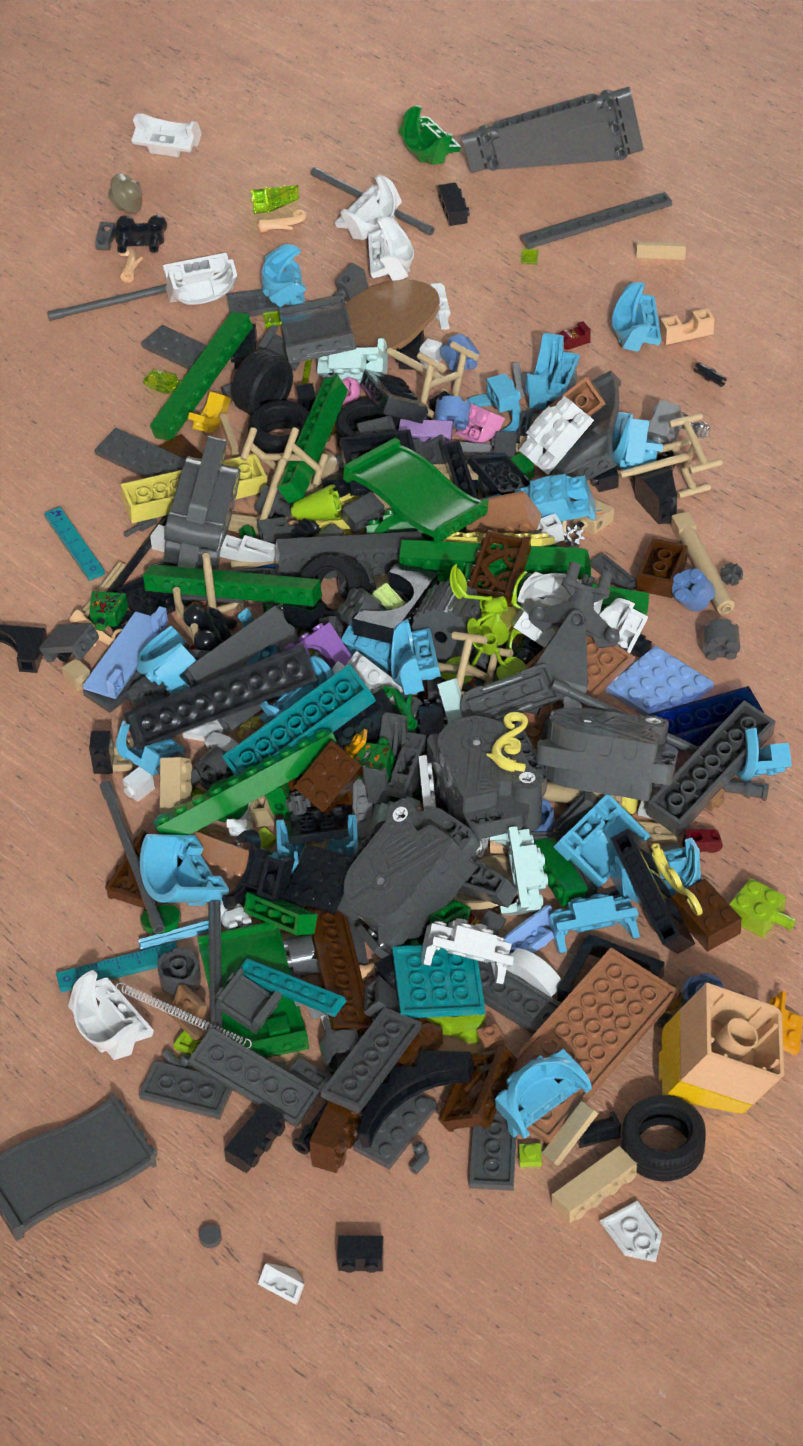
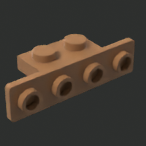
[152,984,208,1040]

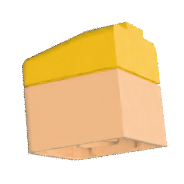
[659,982,784,1114]

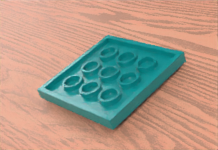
[392,945,485,1018]

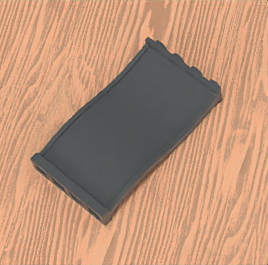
[279,294,356,364]
[550,370,621,480]
[0,1094,157,1241]

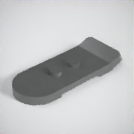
[460,664,560,720]

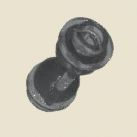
[681,411,710,439]

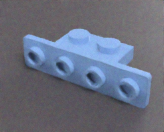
[502,905,554,953]

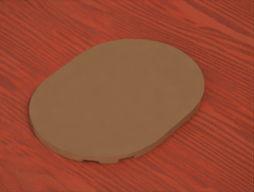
[346,280,440,349]

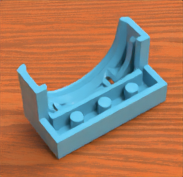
[137,625,196,695]
[610,838,701,905]

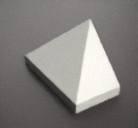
[258,1263,305,1304]

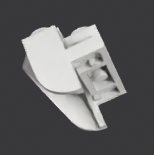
[131,113,202,157]
[334,175,402,240]
[368,217,414,281]
[519,396,594,475]
[517,572,603,614]
[599,598,648,682]
[332,651,405,706]
[421,918,514,984]
[68,970,154,1060]

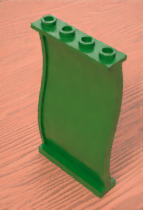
[343,437,489,544]
[197,922,309,1058]

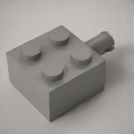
[648,400,684,458]

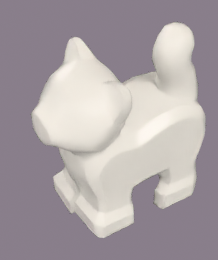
[220,902,252,930]

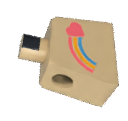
[573,498,614,535]

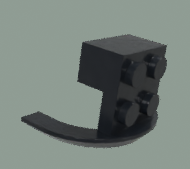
[222,829,295,909]

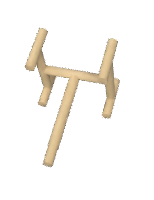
[386,341,479,419]
[619,413,723,499]
[240,427,328,520]
[173,553,251,644]
[438,632,513,698]

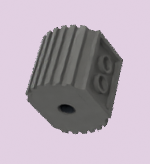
[412,580,484,663]

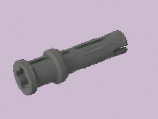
[723,780,769,801]

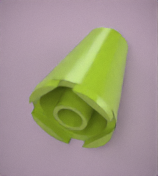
[291,484,342,520]

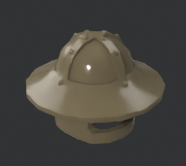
[108,173,143,214]

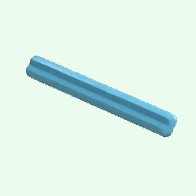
[139,920,209,950]

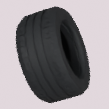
[231,350,293,415]
[336,399,401,454]
[248,401,309,463]
[300,555,371,625]
[621,1095,706,1181]

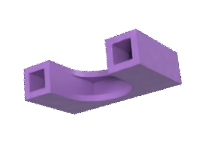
[272,622,352,669]

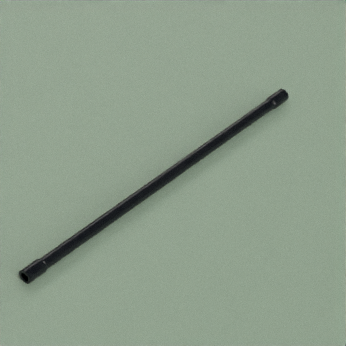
[57,515,168,662]

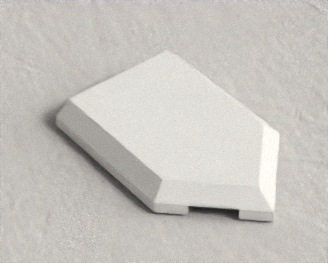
[600,1201,662,1262]

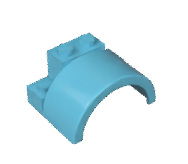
[554,795,650,888]
[276,815,358,875]
[140,834,229,906]

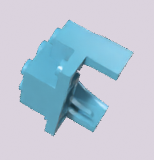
[525,333,580,410]
[612,412,663,470]
[515,474,596,522]

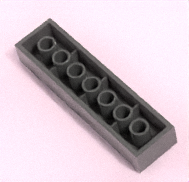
[274,531,423,578]
[647,700,776,837]

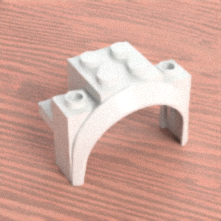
[162,253,237,305]

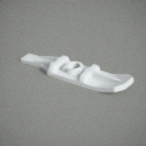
[431,283,450,330]

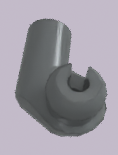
[162,1049,191,1069]
[409,1142,430,1174]

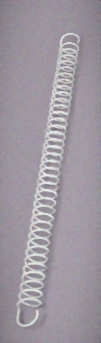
[116,983,251,1048]

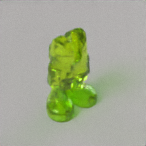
[143,370,186,394]

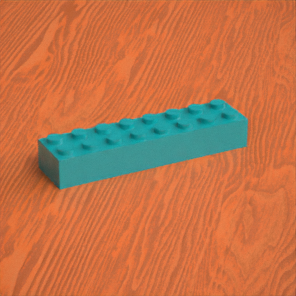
[222,664,376,776]

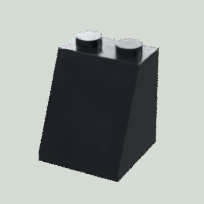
[635,468,677,524]

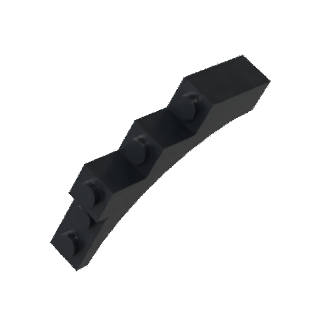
[356,1050,475,1148]

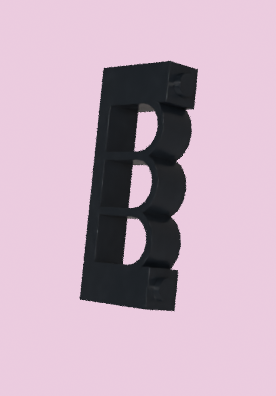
[360,369,428,424]
[610,829,695,954]

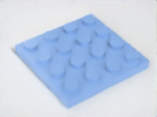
[606,646,714,725]

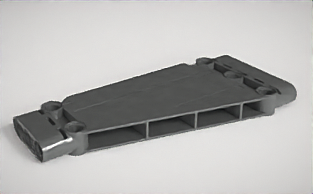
[461,87,644,173]

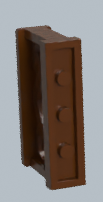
[467,530,531,607]
[105,830,183,911]
[438,1045,517,1132]

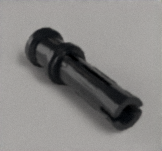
[292,1101,328,1155]

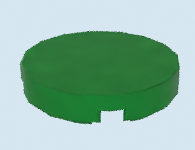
[140,905,182,934]

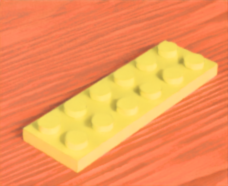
[440,532,555,546]

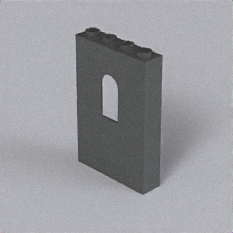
[183,606,313,734]

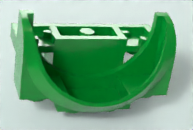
[398,105,462,165]
[364,509,434,541]

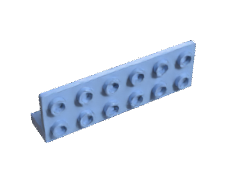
[83,606,168,699]

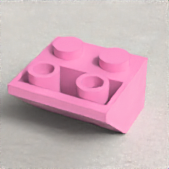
[456,403,505,443]

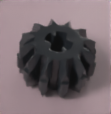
[291,518,321,539]

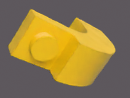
[188,392,231,433]

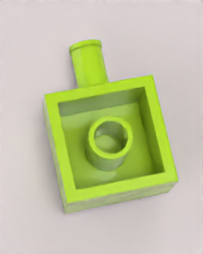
[729,878,796,938]

